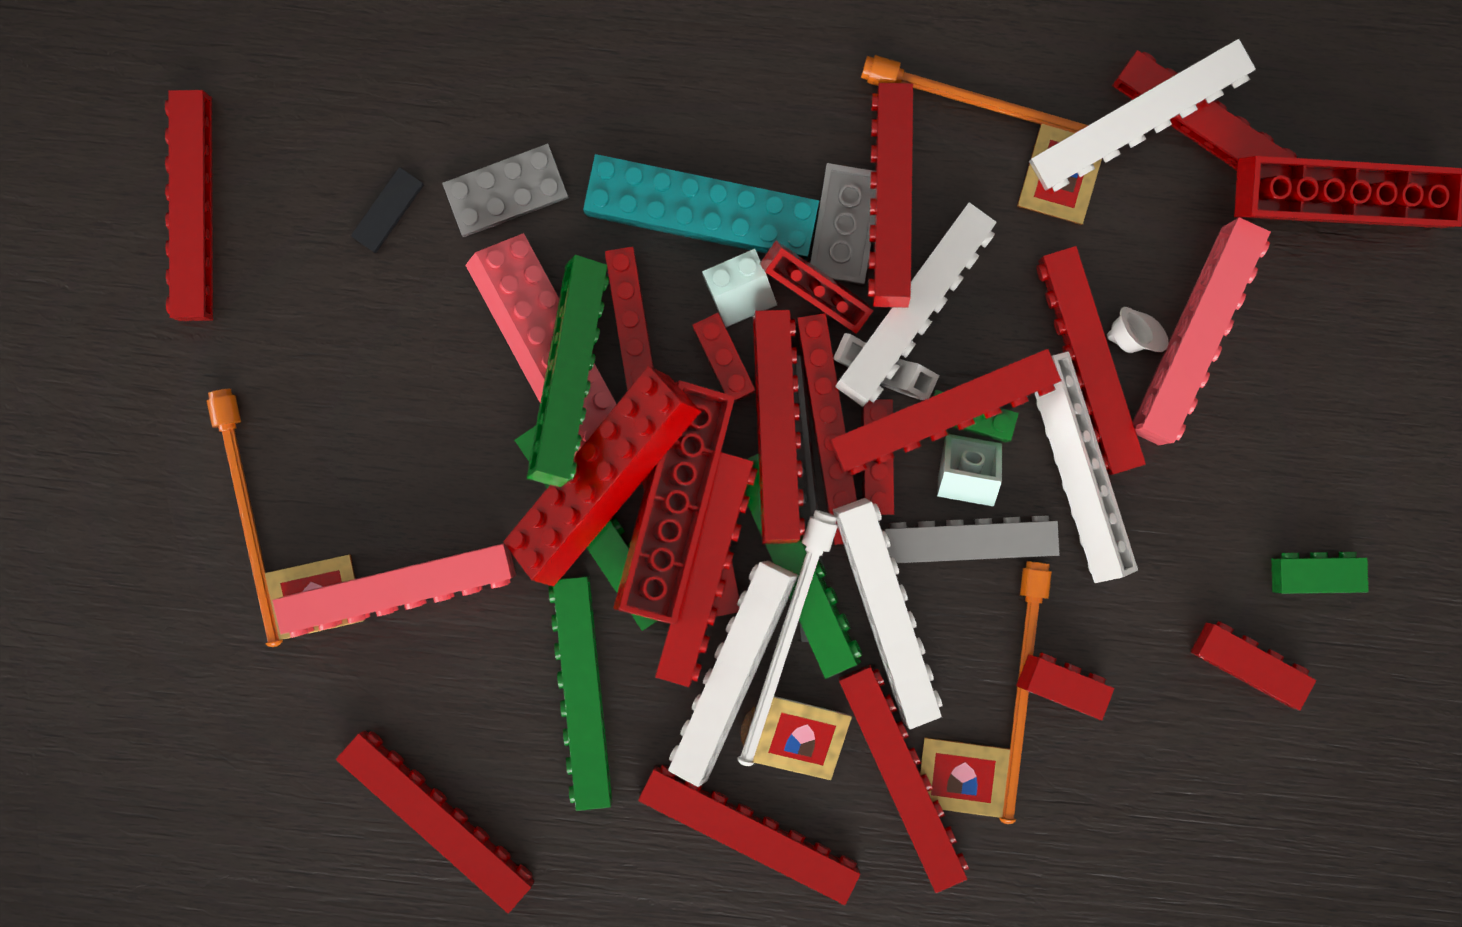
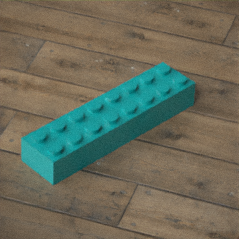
[583,154,819,261]

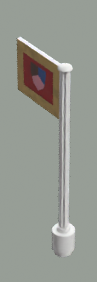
[738,510,852,780]

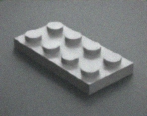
[442,144,569,237]
[810,163,876,285]

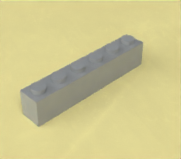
[883,516,1059,563]

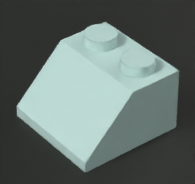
[702,249,777,328]
[937,434,1002,506]

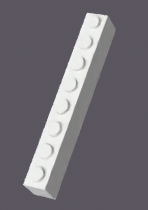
[1029,39,1256,192]
[835,203,997,407]
[1034,351,1138,583]
[833,498,942,729]
[668,561,799,787]

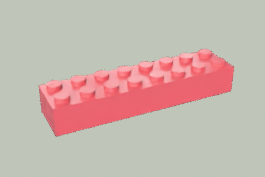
[1133,217,1271,445]
[466,233,617,456]
[272,543,516,637]

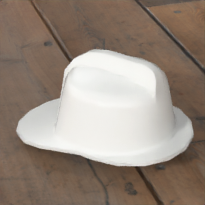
[1107,307,1169,353]

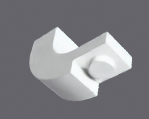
[833,333,940,401]

